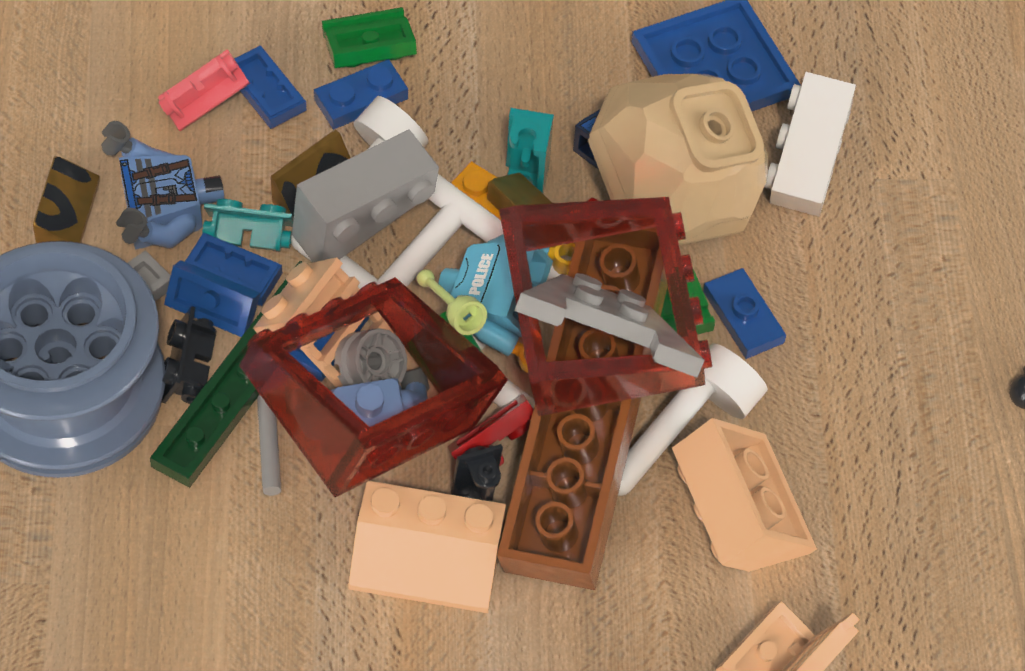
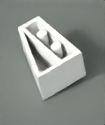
[764,72,856,217]

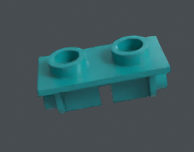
[202,199,293,252]

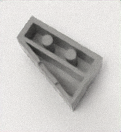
[292,129,439,262]

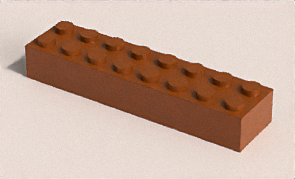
[497,211,677,590]

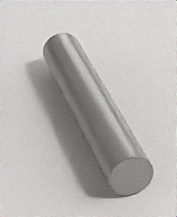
[257,393,281,496]

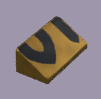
[271,130,351,218]
[33,156,100,243]

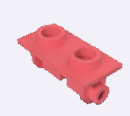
[158,49,250,131]

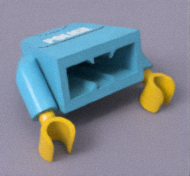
[439,230,575,374]

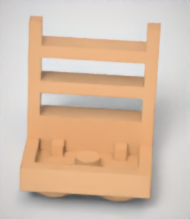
[253,257,400,388]
[716,601,860,671]

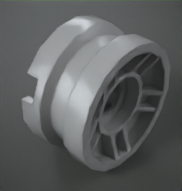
[334,328,407,386]

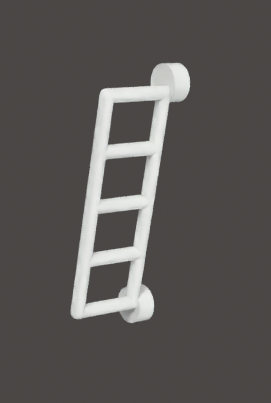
[291,96,768,496]

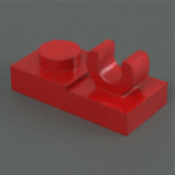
[448,394,534,466]

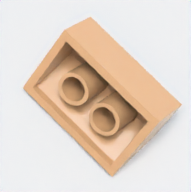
[672,418,817,572]
[348,480,506,613]

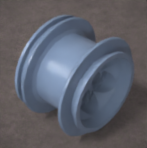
[0,241,165,478]

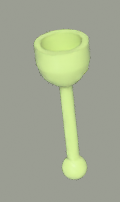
[417,269,487,335]

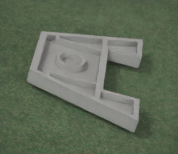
[514,273,705,378]

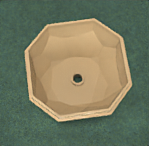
[588,74,768,246]

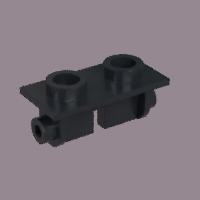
[161,306,217,404]
[451,444,503,502]

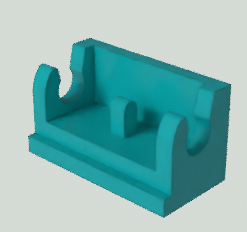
[506,108,554,194]

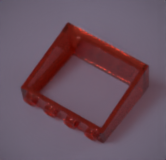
[499,197,712,416]
[239,277,508,498]

